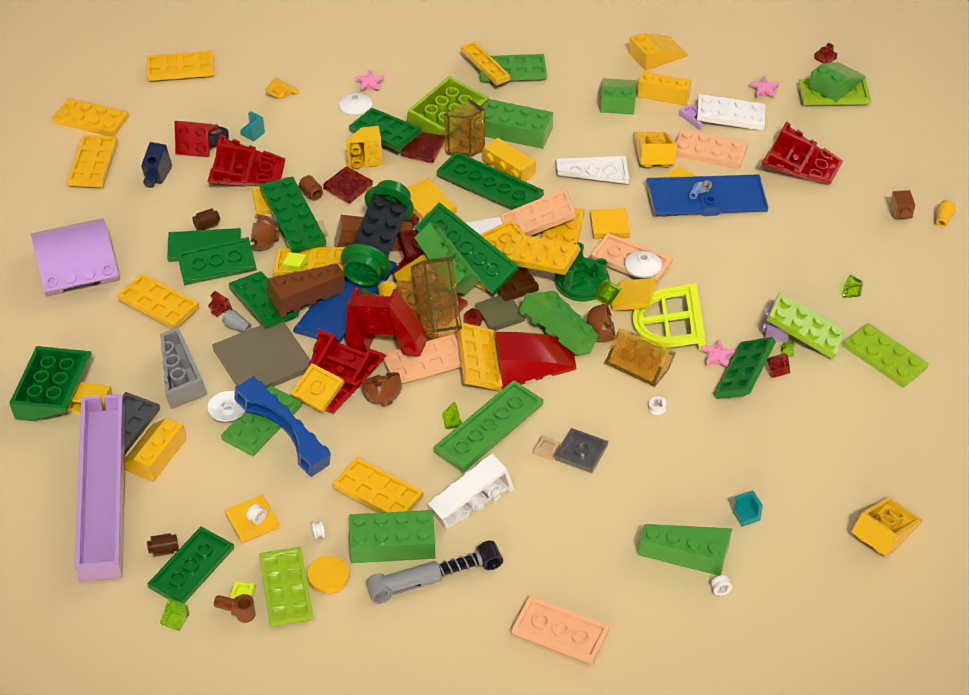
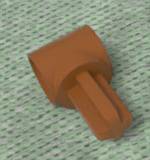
[214,594,256,623]

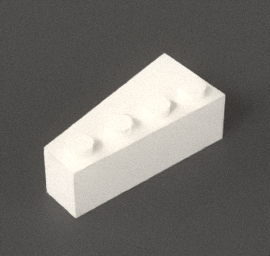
[428,454,515,529]

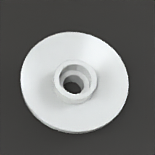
[339,93,372,115]
[625,251,662,278]
[208,391,246,422]

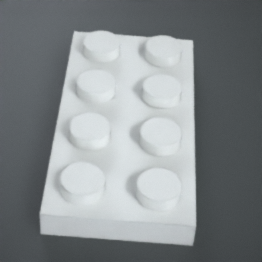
[697,94,765,131]

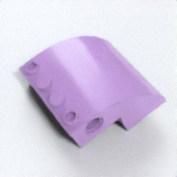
[31,218,119,297]

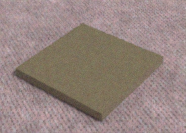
[212,322,311,389]

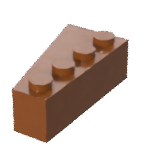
[334,214,414,252]
[267,263,345,318]

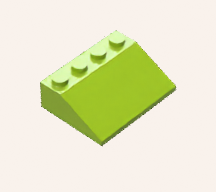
[407,76,489,136]

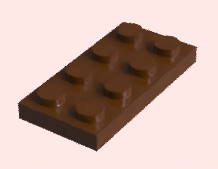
[498,267,539,301]

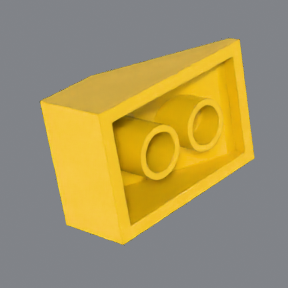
[628,33,687,71]
[633,132,677,167]
[852,497,922,556]

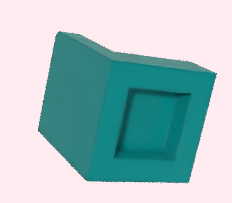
[240,111,265,142]
[732,490,763,527]

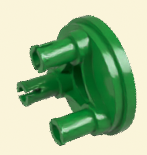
[555,242,610,302]

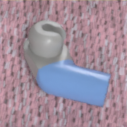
[689,180,712,199]

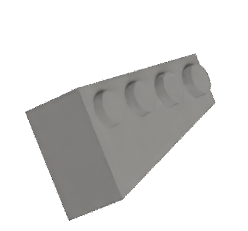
[160,327,208,409]

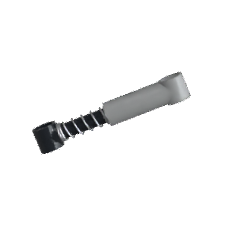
[366,540,504,604]

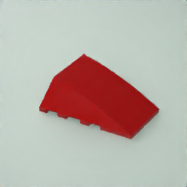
[762,121,843,184]
[208,134,286,186]
[308,329,386,414]
[494,331,577,389]

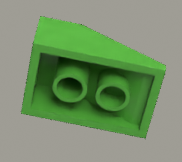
[809,62,865,102]
[601,78,636,114]

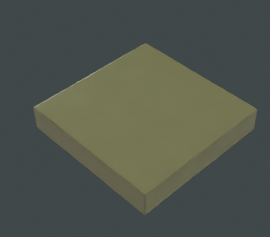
[475,295,525,331]

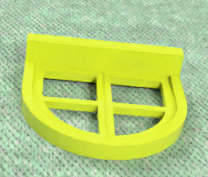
[633,283,706,351]

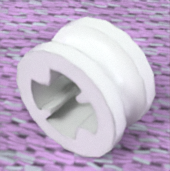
[649,396,667,415]
[246,504,267,525]
[311,520,325,540]
[711,575,733,595]

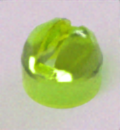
[780,341,794,356]

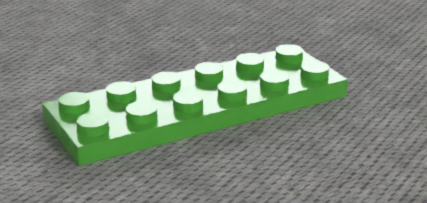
[434,380,543,473]

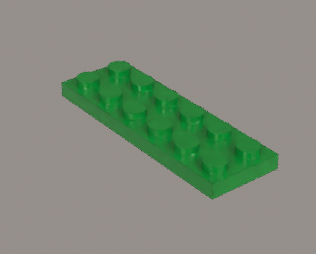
[437,151,544,210]
[259,176,327,253]
[414,202,520,295]

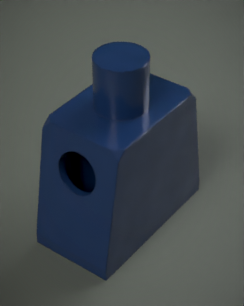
[141,142,172,187]

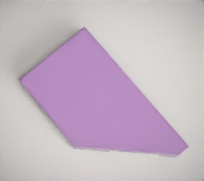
[679,104,702,130]

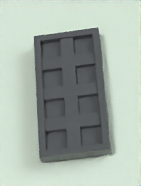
[123,392,160,454]

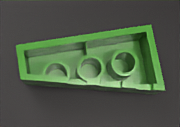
[415,222,481,294]
[519,291,598,355]
[638,524,732,576]

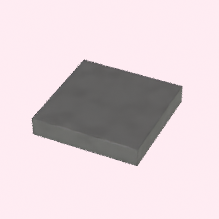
[555,428,608,473]

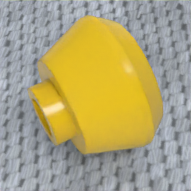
[377,281,403,297]

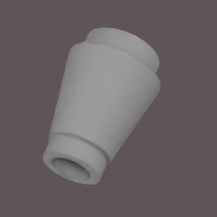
[222,309,251,332]

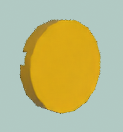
[307,555,350,594]

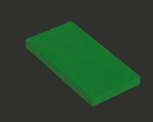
[167,228,241,262]
[177,237,257,286]
[147,526,235,607]

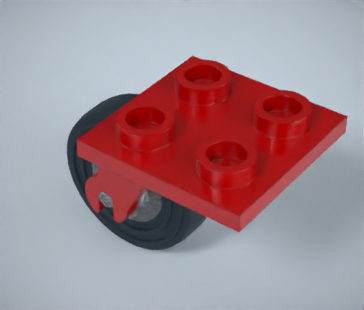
[174,121,229,157]

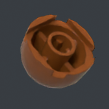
[250,214,280,251]
[586,303,616,342]
[362,372,402,406]

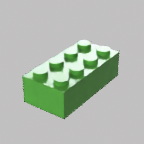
[478,99,553,149]
[349,510,436,563]

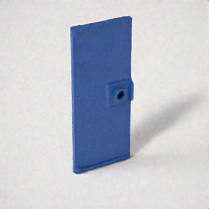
[646,174,768,216]
[293,260,397,343]

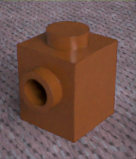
[890,190,915,219]

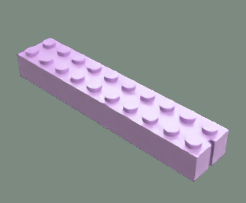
[75,394,126,582]

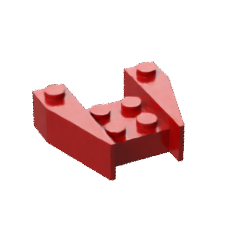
[345,287,427,356]

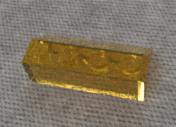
[411,257,462,340]

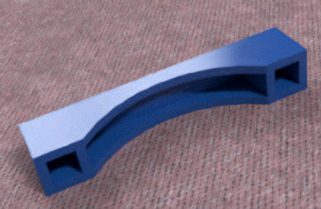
[234,376,331,477]

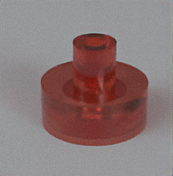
[464,308,482,326]

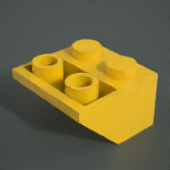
[346,126,383,169]

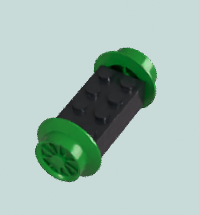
[341,180,414,286]

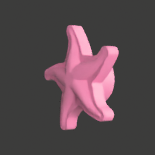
[355,70,384,90]
[750,77,779,97]
[701,340,735,367]

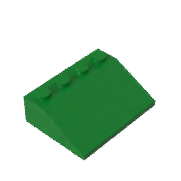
[9,346,92,421]

